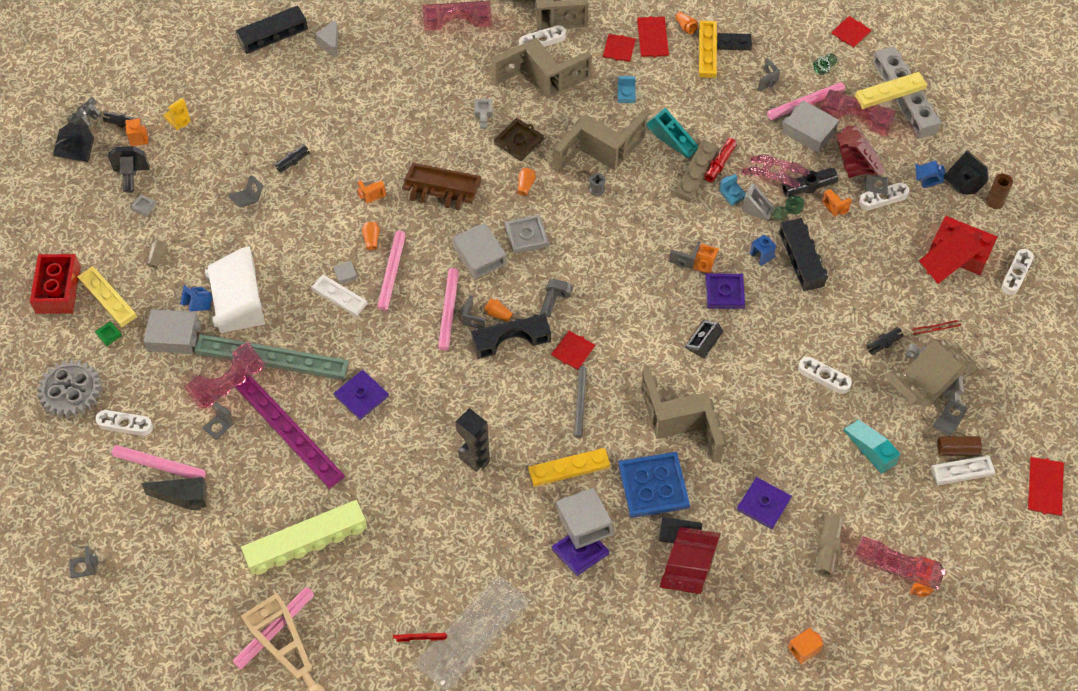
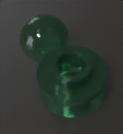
[813,53,838,75]
[773,195,804,220]

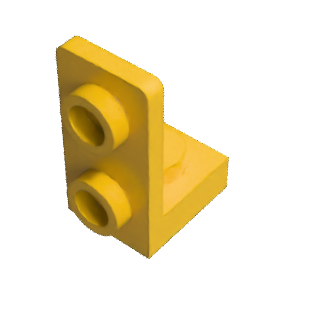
[163,98,191,130]

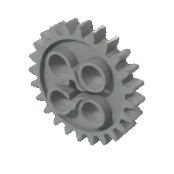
[37,359,103,419]

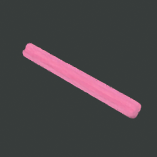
[767,82,845,120]
[378,230,406,311]
[438,268,459,351]
[112,445,206,478]
[233,587,314,669]

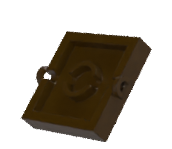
[494,118,544,162]

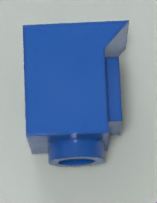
[915,161,946,188]
[750,235,776,266]
[180,285,212,312]

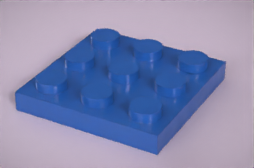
[618,452,690,518]

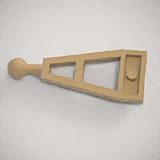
[241,593,325,691]

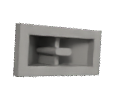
[316,21,338,57]
[742,183,775,221]

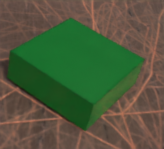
[95,321,122,347]

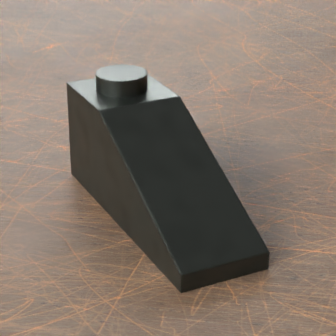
[142,477,207,511]

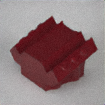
[836,126,885,178]
[659,527,721,595]

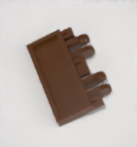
[402,163,481,210]

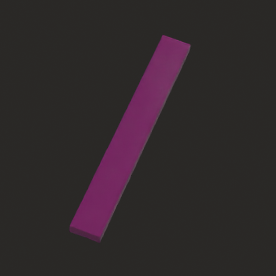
[232,372,345,489]

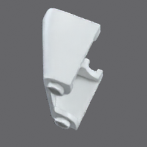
[205,246,265,333]

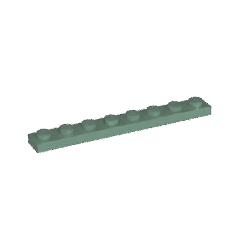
[195,334,349,380]

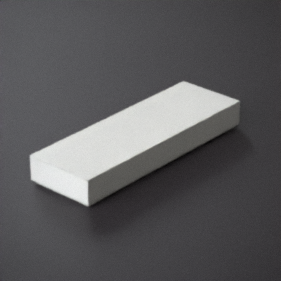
[311,275,368,317]
[931,455,996,485]

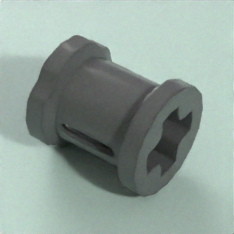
[589,173,606,196]

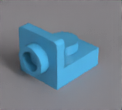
[618,76,636,103]
[719,174,746,206]

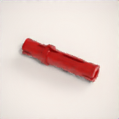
[704,138,737,183]

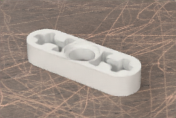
[519,25,566,47]
[859,183,909,210]
[1002,249,1033,295]
[798,357,852,394]
[96,410,153,436]

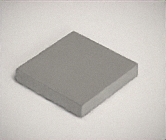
[504,214,549,254]

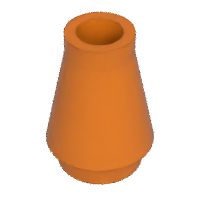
[675,12,698,34]
[517,168,536,196]
[362,222,380,250]
[484,298,513,322]

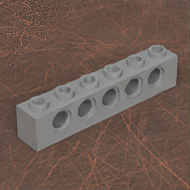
[873,46,941,139]

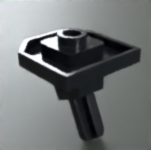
[53,123,94,162]
[108,146,150,193]
[944,150,989,195]

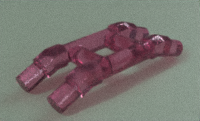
[742,154,810,189]

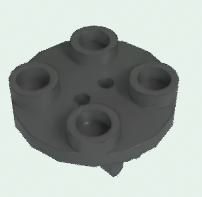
[66,97,101,128]

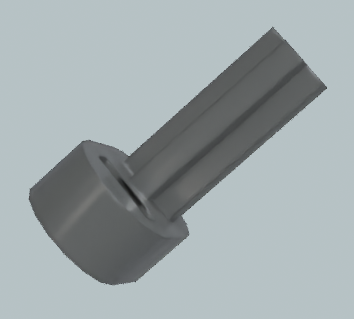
[539,279,573,318]

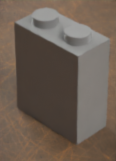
[782,101,839,153]
[452,223,507,279]
[144,309,201,354]
[556,488,614,549]

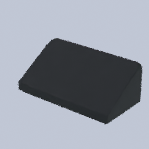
[685,320,723,359]
[659,517,703,543]

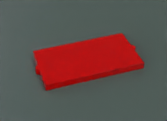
[637,16,669,58]
[918,226,983,284]
[1028,457,1064,516]

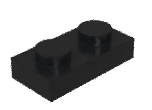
[717,33,752,51]

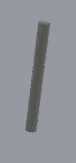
[574,366,587,438]

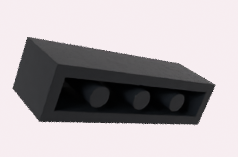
[235,5,308,54]
[779,218,828,292]

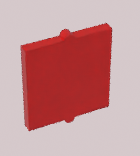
[831,16,871,48]
[603,34,636,62]
[551,331,596,370]

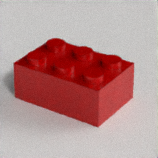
[929,215,998,275]
[30,254,81,314]

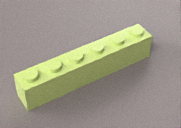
[241,500,367,575]

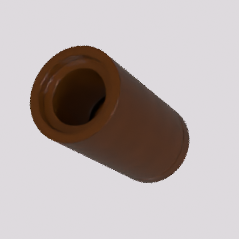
[986,173,1013,209]
[937,436,982,456]

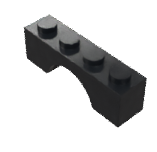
[471,314,551,359]
[455,408,490,472]

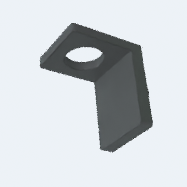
[758,58,780,91]
[865,174,888,195]
[229,175,263,207]
[669,242,700,269]
[461,295,486,328]
[933,398,968,436]
[203,402,233,440]
[70,545,98,579]

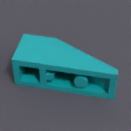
[647,107,699,158]
[843,420,901,474]

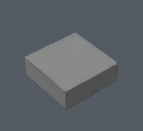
[130,194,157,217]
[333,261,357,284]

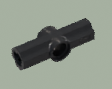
[782,168,838,197]

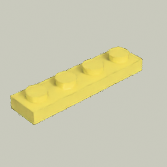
[855,72,927,109]
[77,266,137,328]

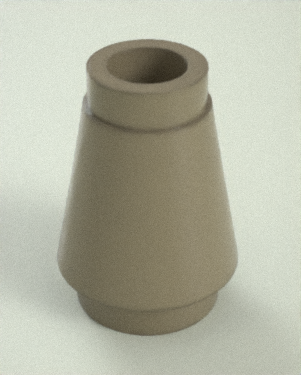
[146,240,168,268]

